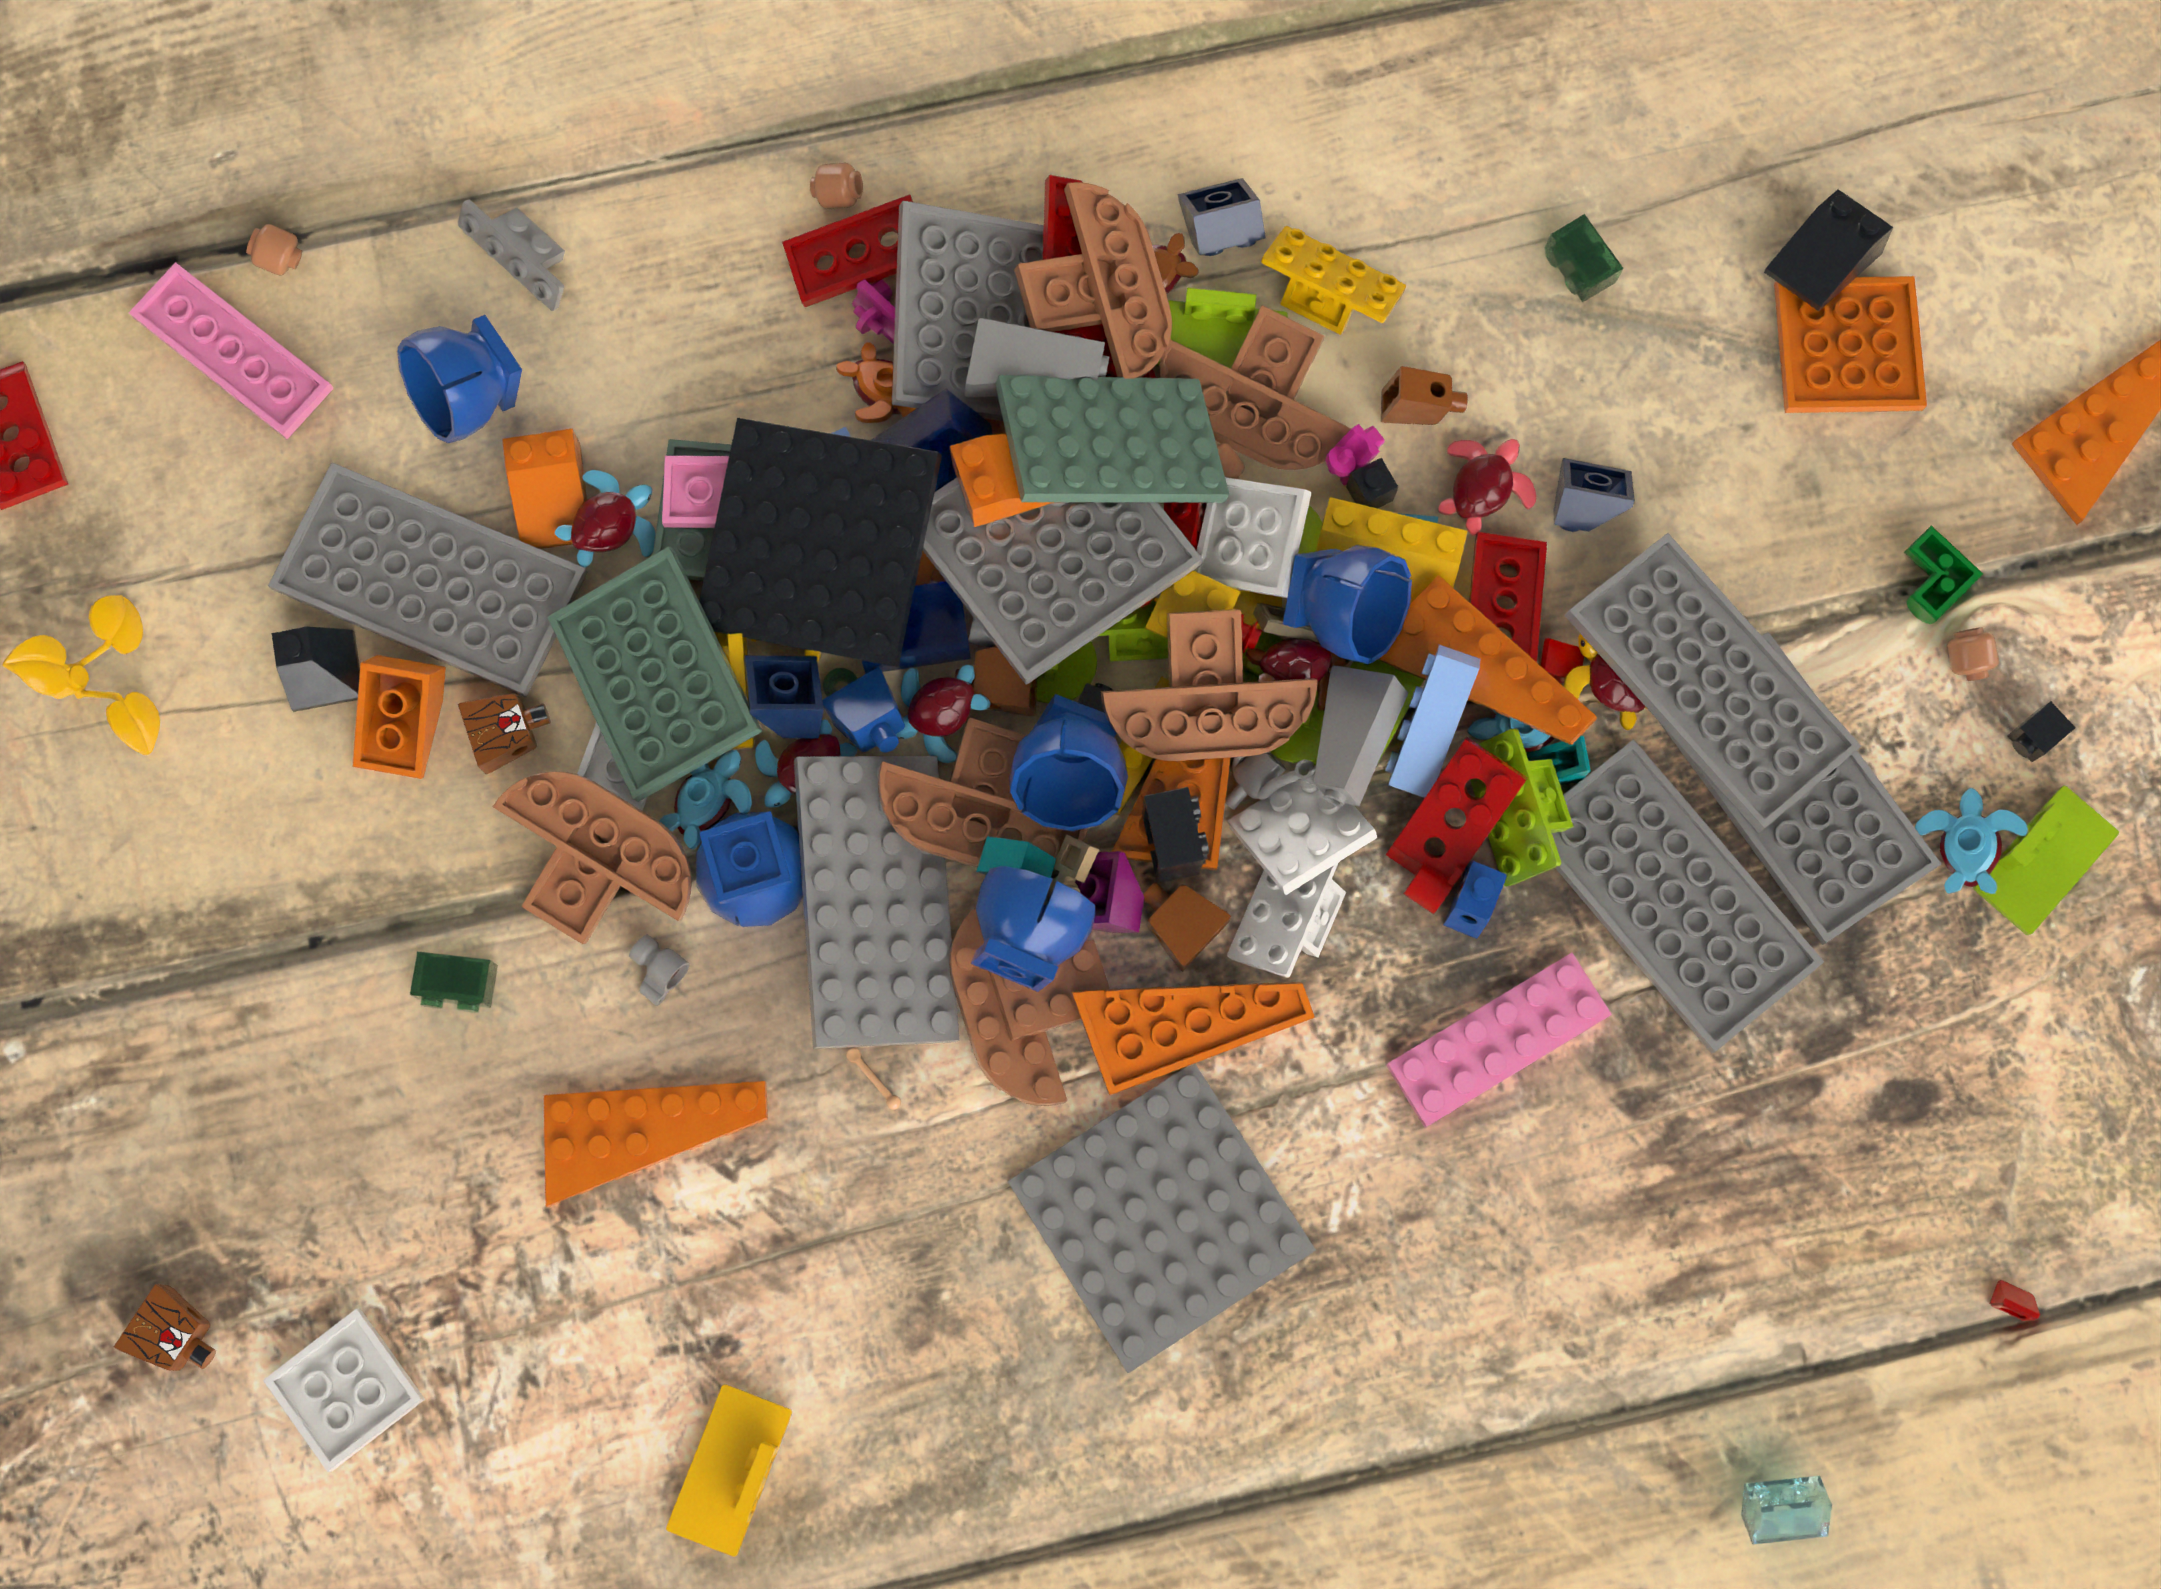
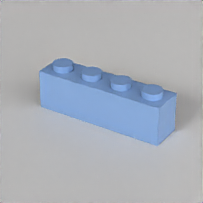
[1385,645,1481,798]

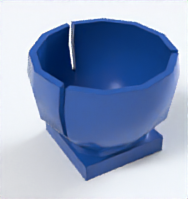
[397,315,522,443]
[1283,545,1412,664]
[1009,694,1128,831]
[696,811,803,927]
[971,866,1096,992]

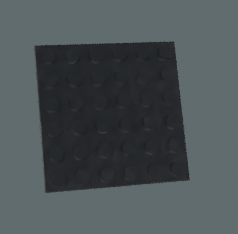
[699,418,942,667]

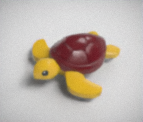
[1564,634,1647,730]

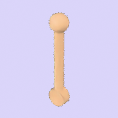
[846,1048,901,1110]

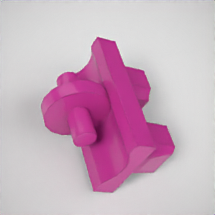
[852,279,895,344]
[1325,424,1385,486]

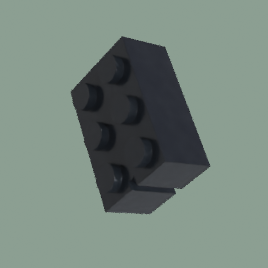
[1142,787,1209,883]

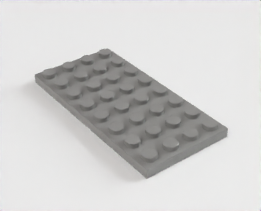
[268,463,588,698]
[1564,533,1861,833]
[1659,632,1941,945]
[1552,739,1824,1054]
[794,756,959,1049]

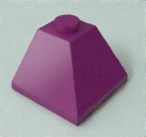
[1075,851,1144,933]

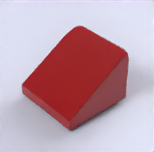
[1540,638,1584,683]
[1989,1280,2040,1321]

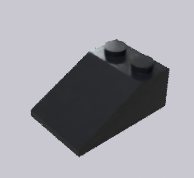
[1764,189,1893,311]

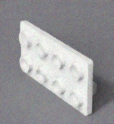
[1227,862,1346,977]

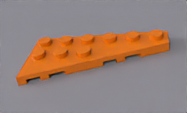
[2012,340,2161,525]
[1377,575,1597,745]
[1111,757,1231,870]
[1071,982,1315,1095]
[544,1081,768,1207]

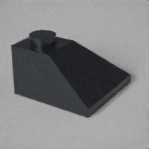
[271,626,360,712]

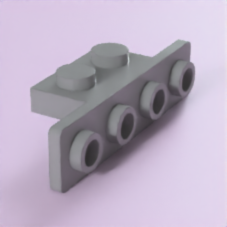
[458,200,565,311]

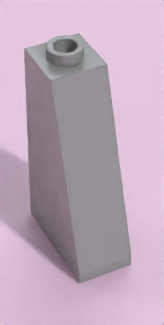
[964,318,1109,398]
[1313,665,1408,806]

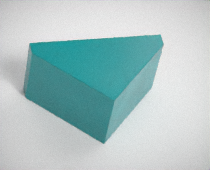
[1526,736,1591,785]
[976,836,1056,878]

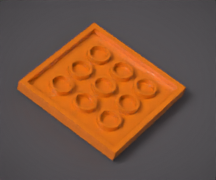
[1774,276,1927,413]

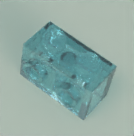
[1741,1476,1832,1545]

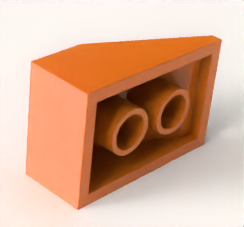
[502,429,587,549]
[950,434,1055,527]
[353,655,446,779]

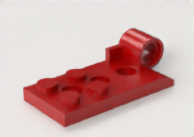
[782,194,913,307]
[0,361,68,510]
[1469,532,1547,662]
[1386,737,1528,915]

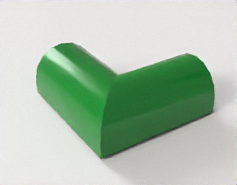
[1904,525,1983,624]

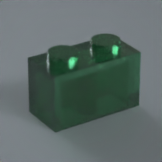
[1544,214,1624,302]
[410,951,498,1013]

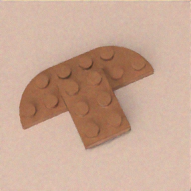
[1014,182,1172,379]
[1160,305,1351,470]
[1101,609,1317,761]
[878,718,1088,869]
[493,772,692,944]
[949,907,1110,1106]

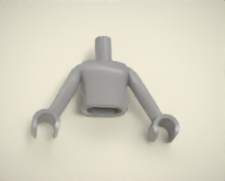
[1225,751,1316,810]

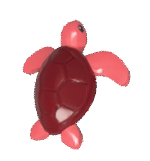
[1438,439,1537,536]

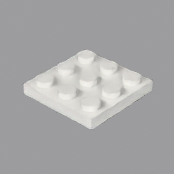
[1194,477,1312,598]
[1228,766,1377,895]
[263,1308,425,1472]

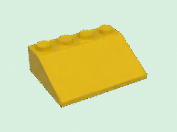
[1315,497,1468,604]

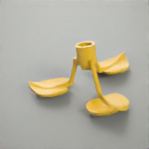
[2,595,160,755]

